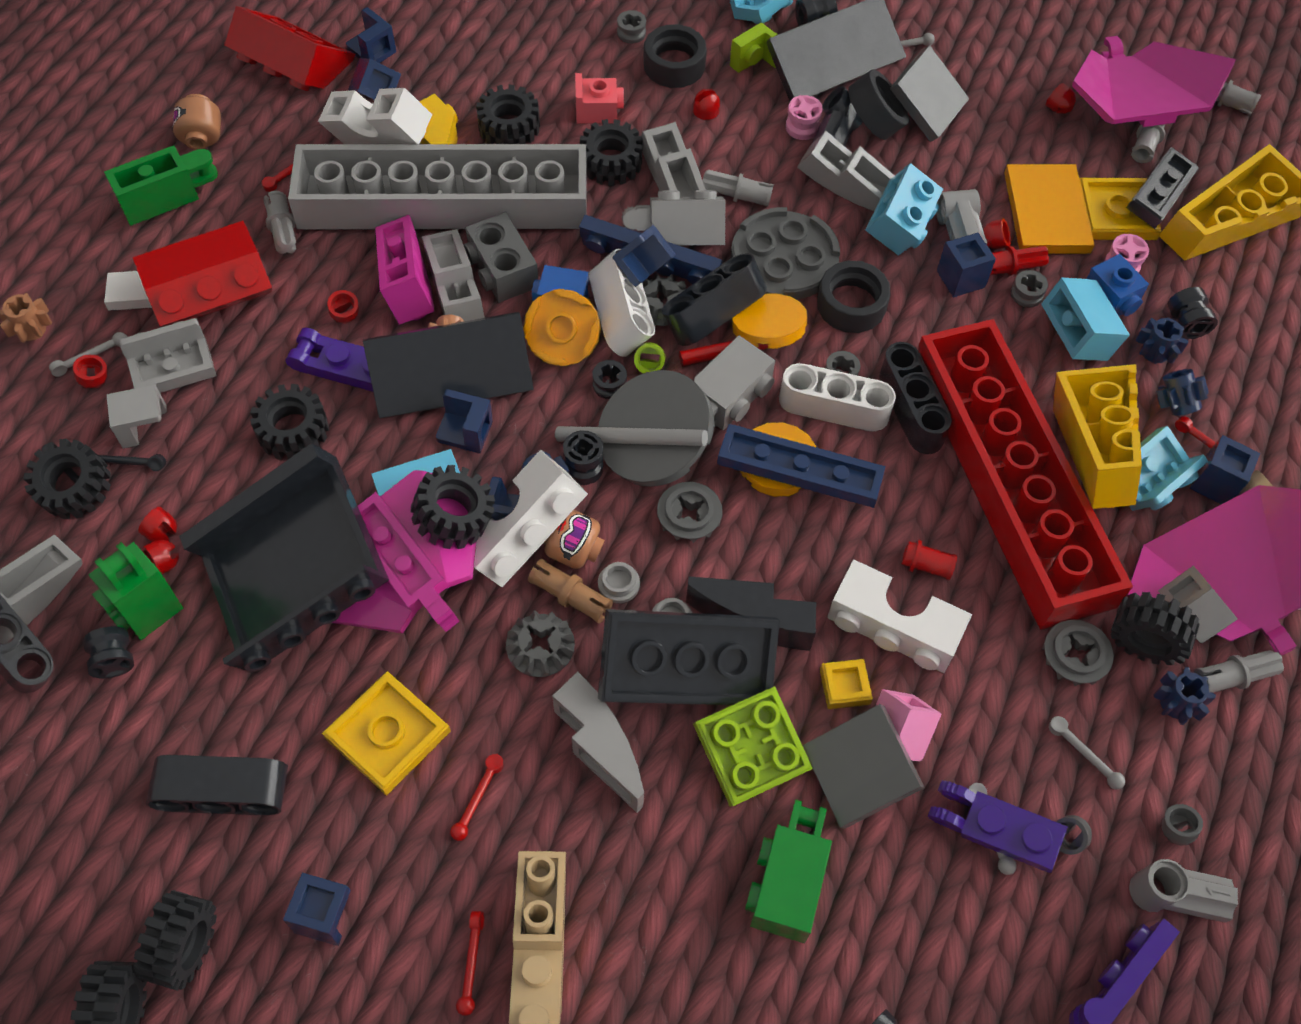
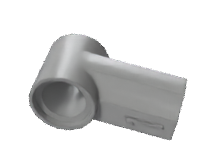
[936,189,987,245]
[1129,859,1238,923]

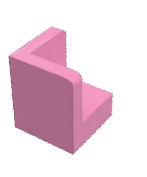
[876,689,942,761]

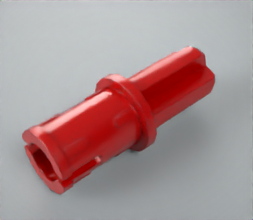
[990,246,1049,276]

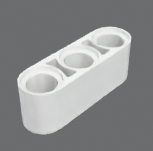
[589,248,655,357]
[779,363,896,431]

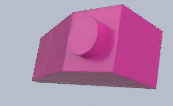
[375,215,434,325]

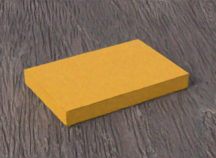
[1004,164,1095,254]

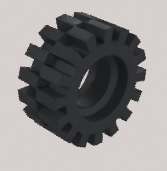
[476,84,540,144]
[580,119,643,186]
[250,384,329,460]
[24,439,111,519]
[410,465,495,549]
[1110,592,1200,665]
[133,890,217,991]
[70,960,147,1024]

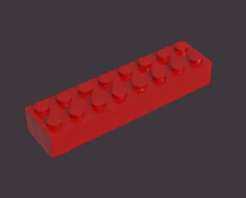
[917,319,1133,630]

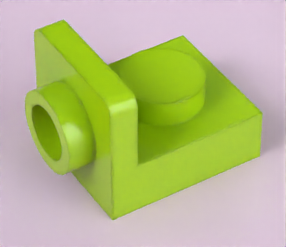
[730,22,778,73]

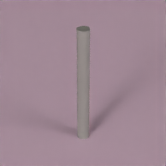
[555,426,708,446]

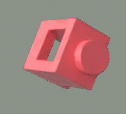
[575,73,624,124]

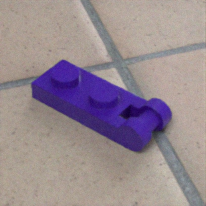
[285,327,373,391]
[1069,918,1180,1024]

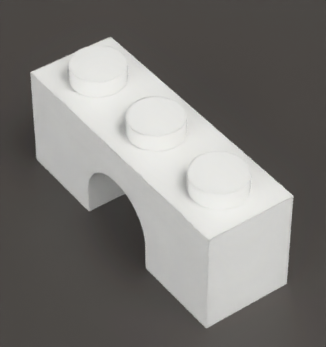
[318,88,432,144]
[474,450,588,587]
[827,560,972,673]

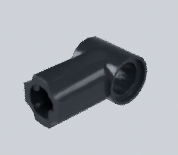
[813,86,863,146]

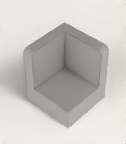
[107,384,167,448]
[1158,565,1237,643]

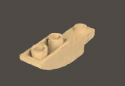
[509,851,566,1024]

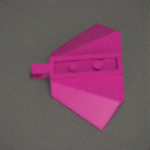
[1072,36,1236,127]
[332,470,477,634]
[1127,485,1301,656]

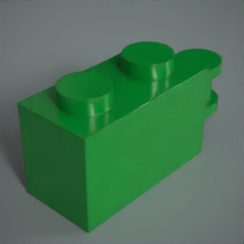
[104,145,218,226]
[88,542,184,640]
[745,799,832,944]

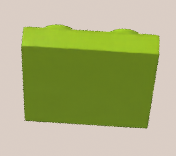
[693,686,813,807]

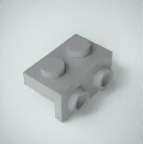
[119,318,217,393]

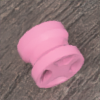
[786,95,823,140]
[1104,234,1149,273]

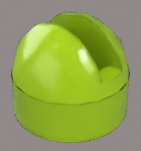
[634,342,665,374]

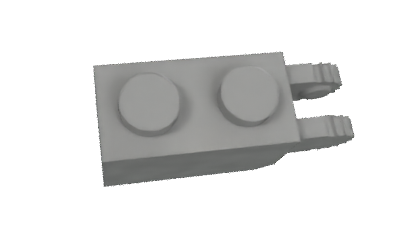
[621,190,725,246]
[694,335,775,430]

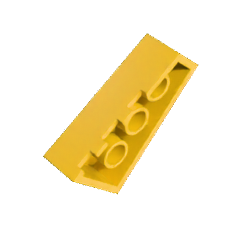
[1159,144,1301,261]
[1053,364,1142,509]

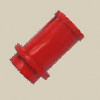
[901,540,958,580]

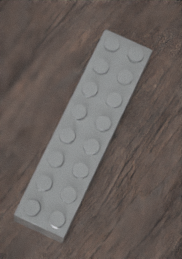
[288,144,587,229]

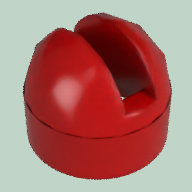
[1046,83,1076,114]
[693,89,720,120]
[983,218,1011,249]
[327,290,359,324]
[73,354,107,389]
[138,507,177,542]
[142,539,179,574]

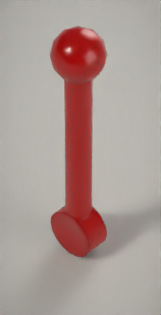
[261,164,293,192]
[1175,416,1216,449]
[450,754,504,841]
[456,911,485,1016]

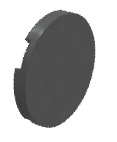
[731,207,840,300]
[598,370,714,487]

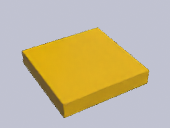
[1079,178,1162,240]
[322,671,451,796]

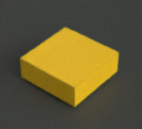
[820,659,873,709]

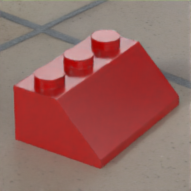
[224,6,355,91]
[132,221,272,327]

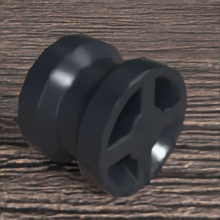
[83,626,134,679]

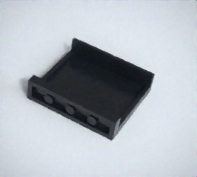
[179,443,389,672]

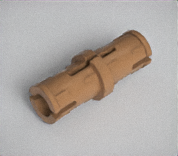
[528,559,613,624]

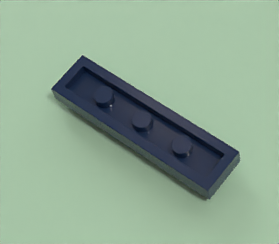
[579,215,722,285]
[717,424,886,508]

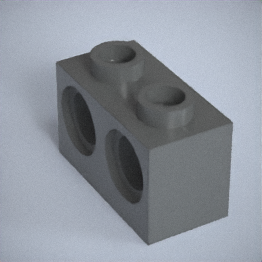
[463,212,538,303]

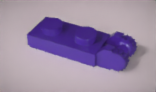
[927,780,1068,873]

